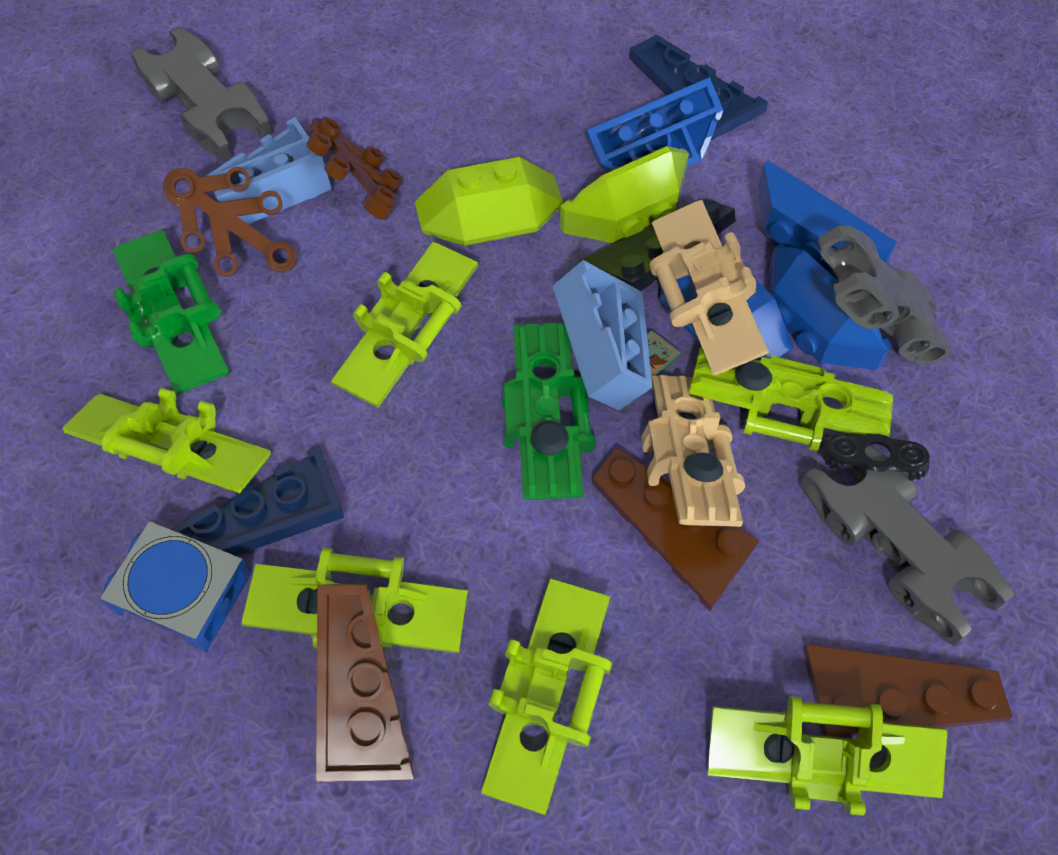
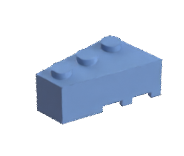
[206,117,332,232]
[552,260,653,410]

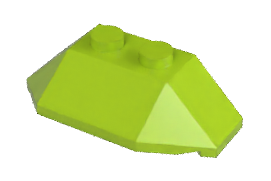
[560,146,689,244]
[414,157,563,246]

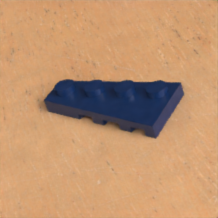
[629,35,768,140]
[170,445,345,556]

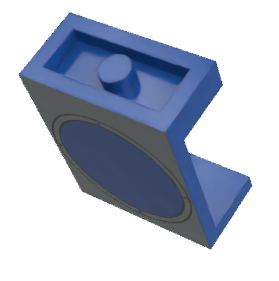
[100,521,251,653]

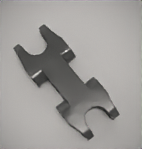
[130,27,273,161]
[817,226,952,365]
[800,446,1013,646]

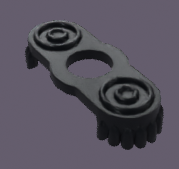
[823,433,930,481]

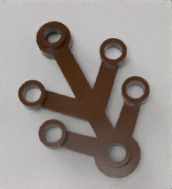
[306,117,403,220]
[163,167,296,277]

